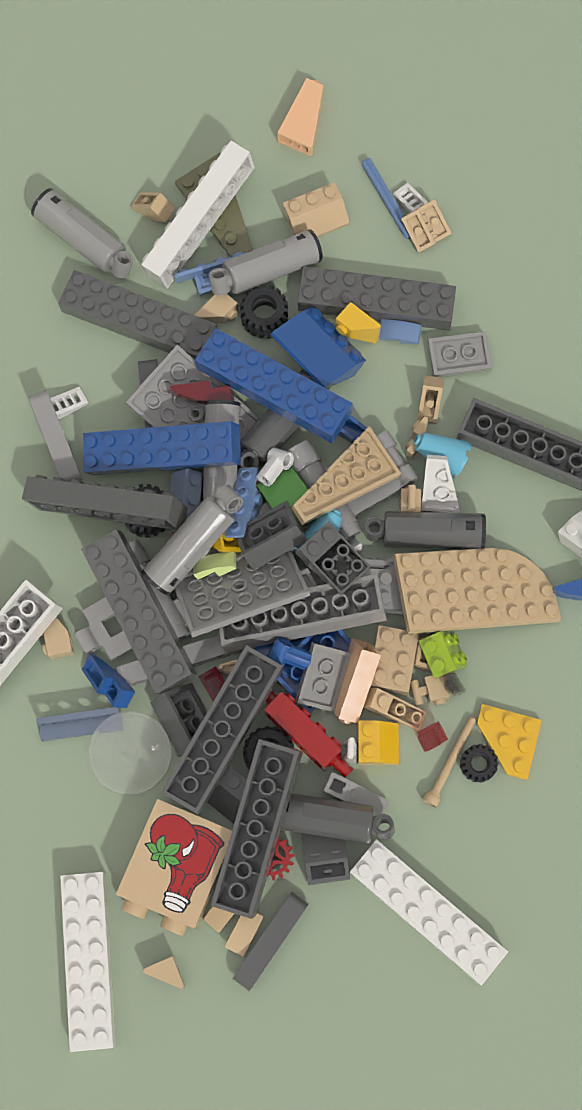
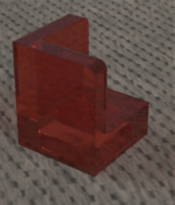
[415,721,448,752]

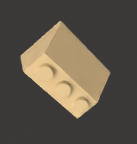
[283,182,350,237]

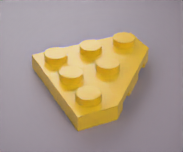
[476,704,542,780]

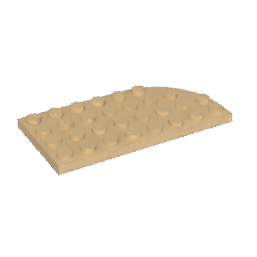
[393,548,561,634]

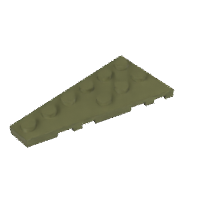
[175,152,253,257]

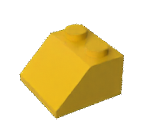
[358,721,399,765]

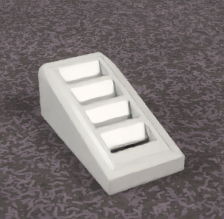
[393,182,428,213]
[50,387,89,419]
[341,738,358,764]

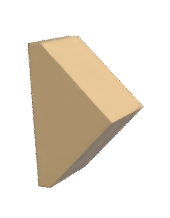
[143,956,185,989]

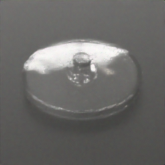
[88,711,172,795]

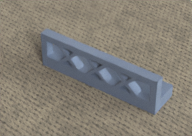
[36,707,123,742]

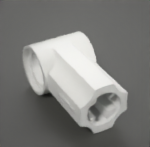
[257,447,294,487]

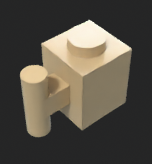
[400,485,421,512]
[410,675,451,706]

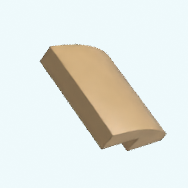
[401,199,452,253]

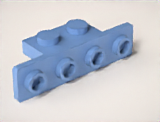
[174,252,247,296]
[224,467,263,538]

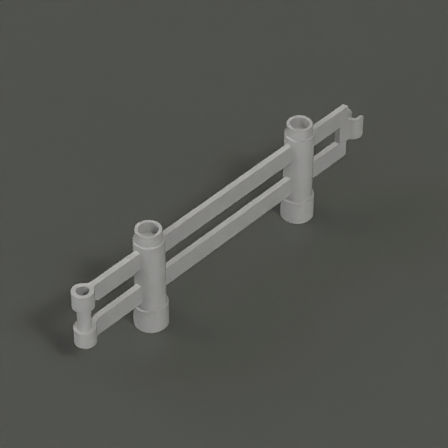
[75,431,419,661]

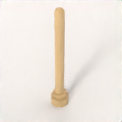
[422,716,476,808]

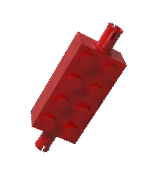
[264,690,353,778]

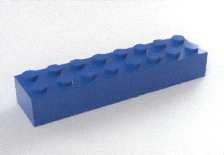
[195,328,353,444]
[83,421,241,475]

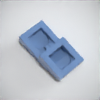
[379,319,422,344]

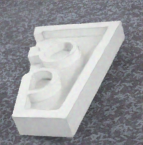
[421,455,460,513]

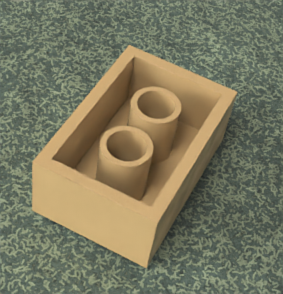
[370,625,419,696]

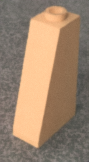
[277,78,323,157]
[334,638,381,724]

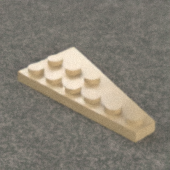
[292,426,401,525]

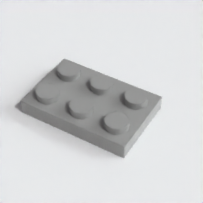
[428,331,492,377]
[295,642,351,712]

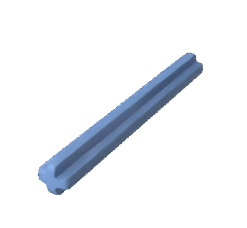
[362,158,410,239]

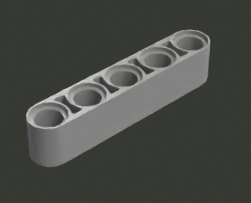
[28,390,82,482]

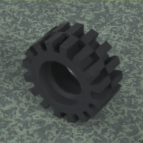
[460,744,499,783]

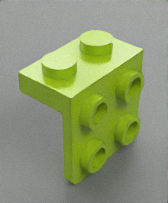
[419,630,468,679]

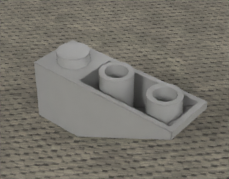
[323,772,388,816]

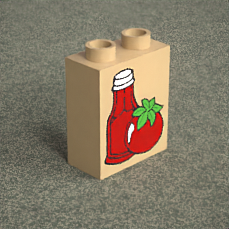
[116,799,232,936]

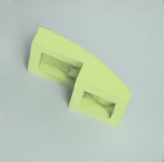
[193,552,236,579]

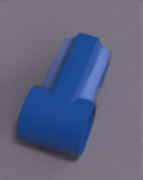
[268,637,312,670]

